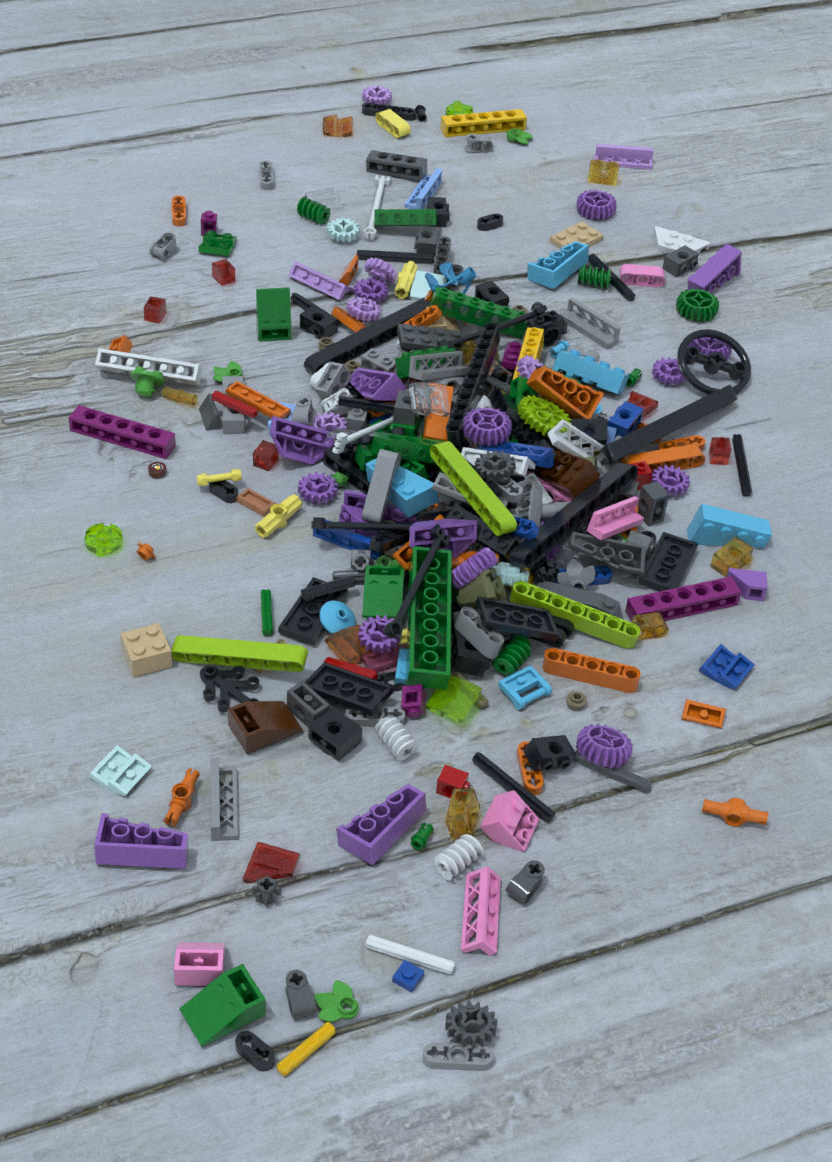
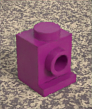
[201,211,218,236]
[401,684,427,718]

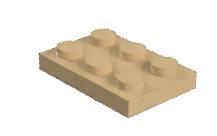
[549,221,603,249]

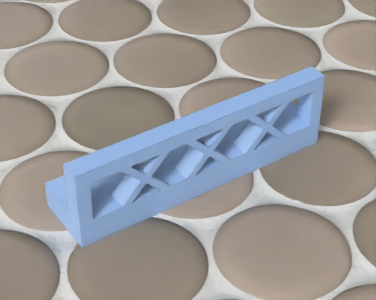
[404,168,443,209]

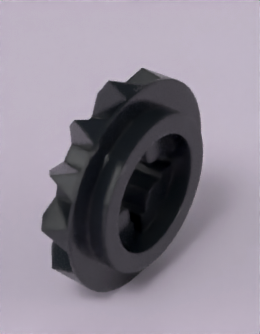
[529,557,559,582]

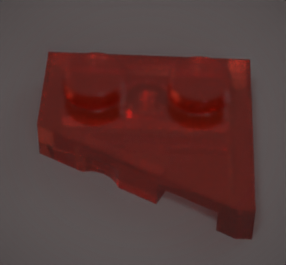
[627,391,658,418]
[243,841,300,883]

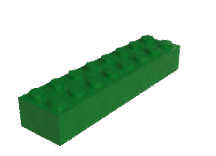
[406,546,452,690]

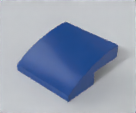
[699,644,755,690]

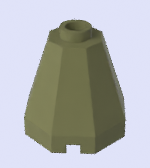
[457,568,507,609]

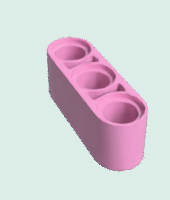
[620,264,665,287]

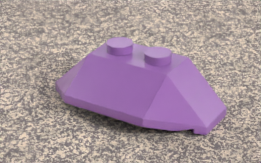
[270,416,335,465]
[409,519,477,559]

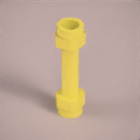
[197,469,242,486]

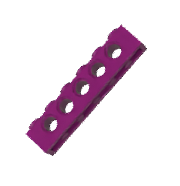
[68,405,176,459]
[625,576,742,627]

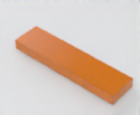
[226,381,291,419]

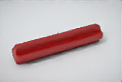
[212,391,258,418]
[323,657,378,680]

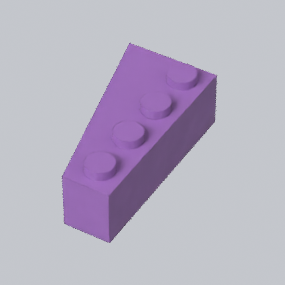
[687,244,742,293]
[336,784,427,866]
[94,813,189,869]

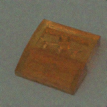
[323,114,353,137]
[325,625,380,665]

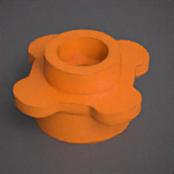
[136,542,156,561]

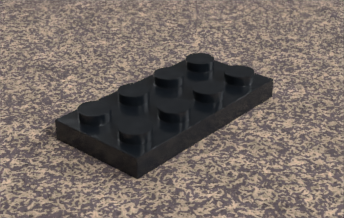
[639,532,698,591]
[278,577,348,645]
[475,596,559,641]
[305,662,393,716]

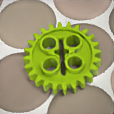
[517,395,572,436]

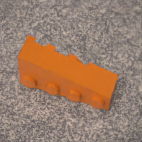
[526,366,604,419]

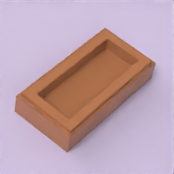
[236,488,276,517]

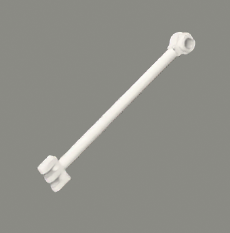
[364,175,391,241]
[332,414,394,454]

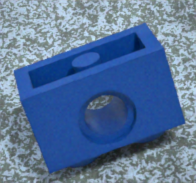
[607,401,644,437]

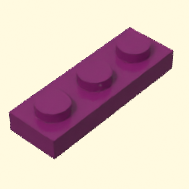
[501,341,522,370]

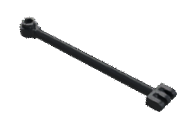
[437,305,547,349]
[311,517,413,531]
[384,524,451,639]

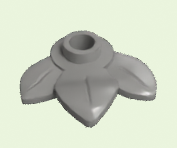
[557,559,595,590]

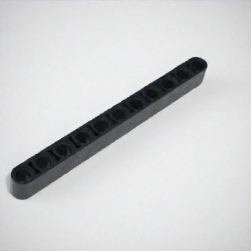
[304,297,430,374]
[446,323,500,447]
[601,384,738,464]
[509,463,638,568]

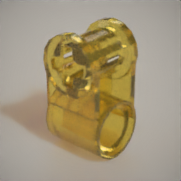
[632,612,669,640]

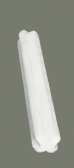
[366,935,455,974]

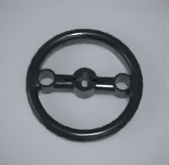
[677,329,751,395]

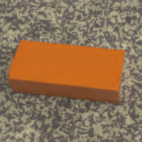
[338,255,359,286]
[109,335,132,353]
[682,699,726,729]

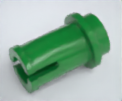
[626,368,642,386]
[411,822,434,850]

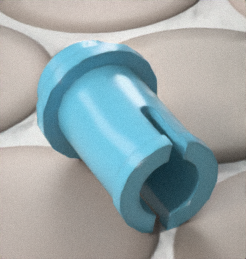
[549,341,570,358]

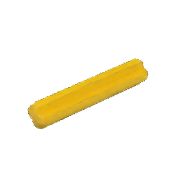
[277,1022,336,1076]

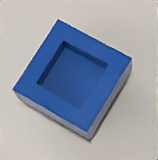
[392,960,424,993]

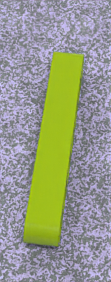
[430,441,517,536]
[509,581,641,649]
[171,635,308,672]

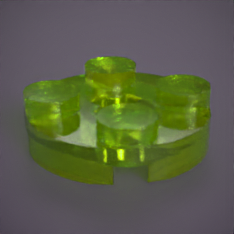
[445,101,473,116]
[84,523,123,557]

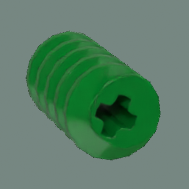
[297,196,331,225]
[577,264,611,289]
[492,635,532,677]

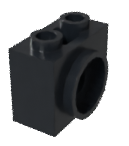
[526,310,564,347]
[451,630,491,677]
[308,706,362,761]

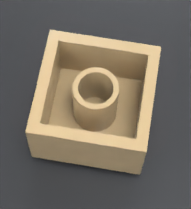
[120,623,172,677]

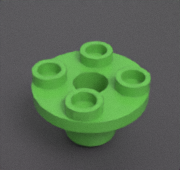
[130,367,165,397]

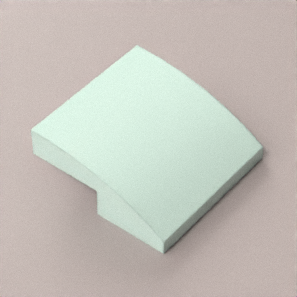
[409,270,447,300]
[89,745,152,796]

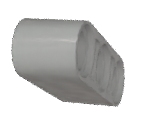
[455,607,504,659]

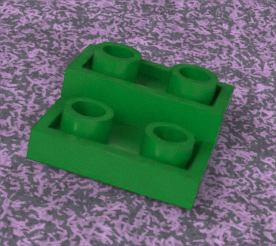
[199,231,237,256]

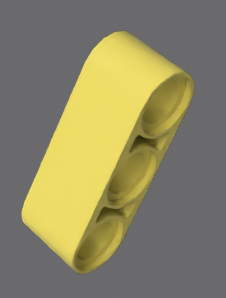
[375,109,411,138]

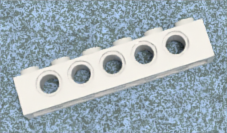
[95,348,202,386]

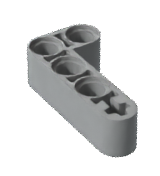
[362,449,401,523]
[509,480,543,544]

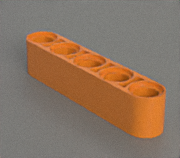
[620,444,706,474]
[542,648,641,693]

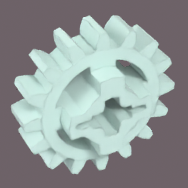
[327,218,360,243]
[491,562,529,587]

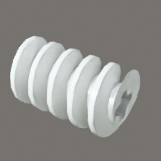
[375,717,418,761]
[434,834,484,880]

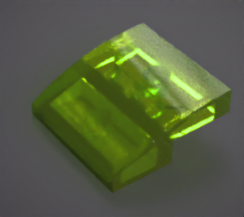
[426,676,482,723]

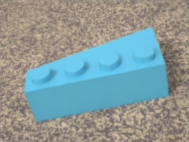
[528,241,589,289]
[552,349,629,394]
[365,458,439,517]
[687,504,772,548]

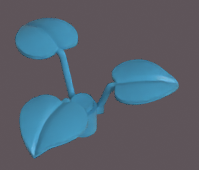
[425,263,477,307]

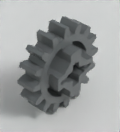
[475,450,516,482]
[445,1001,497,1048]

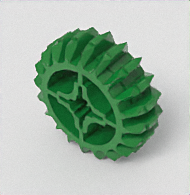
[676,288,719,323]

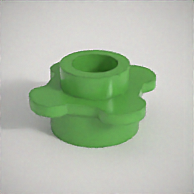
[331,471,349,487]

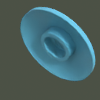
[319,601,356,636]

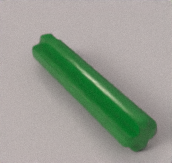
[261,589,273,636]

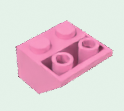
[480,790,540,852]
[174,942,225,986]

